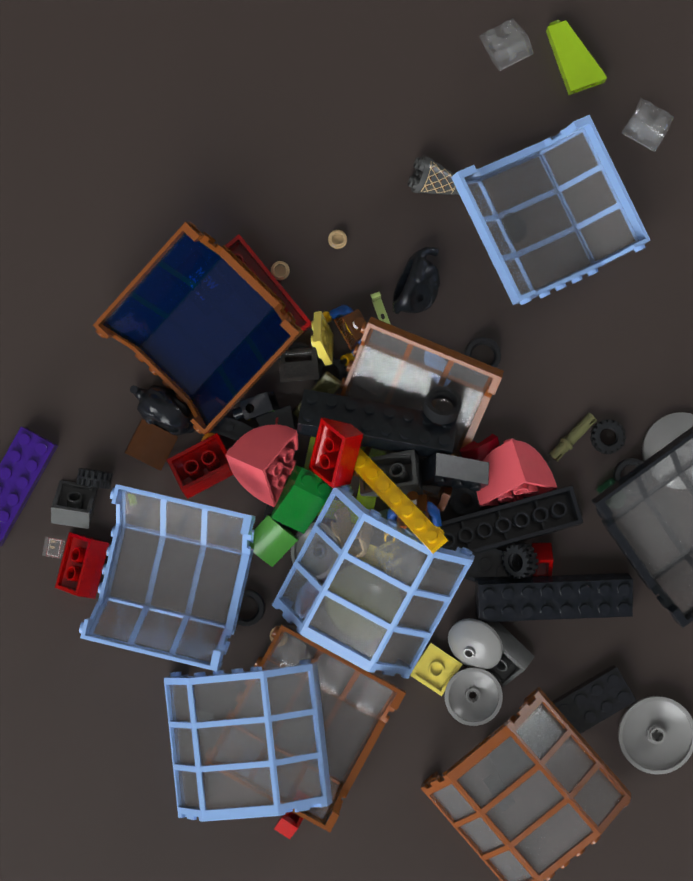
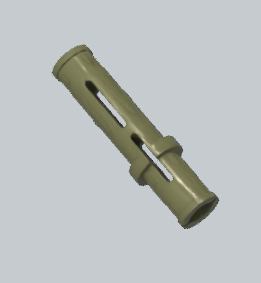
[549,412,597,462]

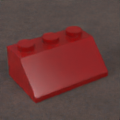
[309,418,363,488]
[167,433,233,499]
[55,532,109,599]

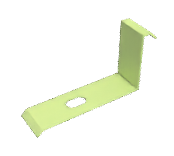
[371,292,391,325]

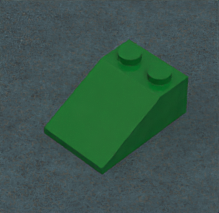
[270,465,333,534]

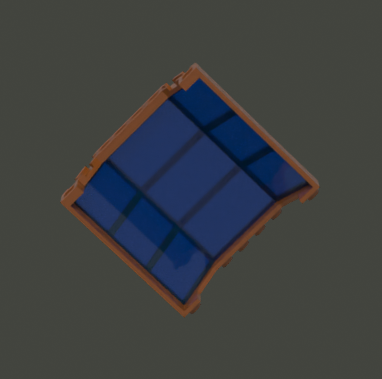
[93,222,303,435]

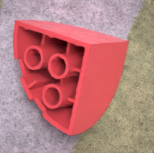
[226,425,298,507]
[476,438,557,506]

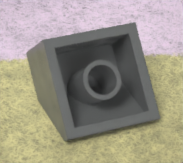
[51,480,98,529]

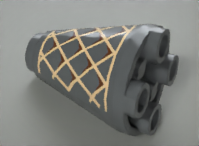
[407,155,459,195]

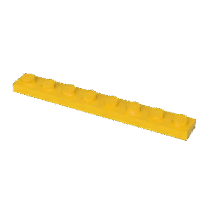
[354,448,448,554]

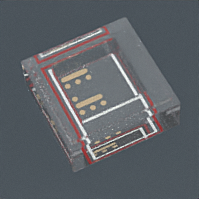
[42,537,65,559]

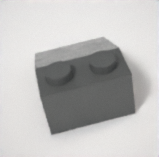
[359,449,423,497]

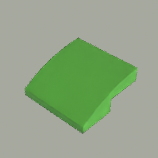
[250,514,299,567]

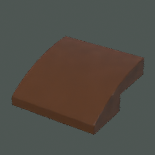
[124,419,178,471]

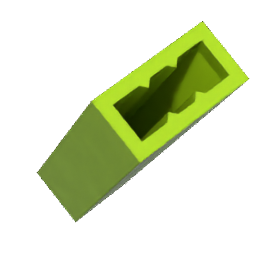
[546,20,607,95]

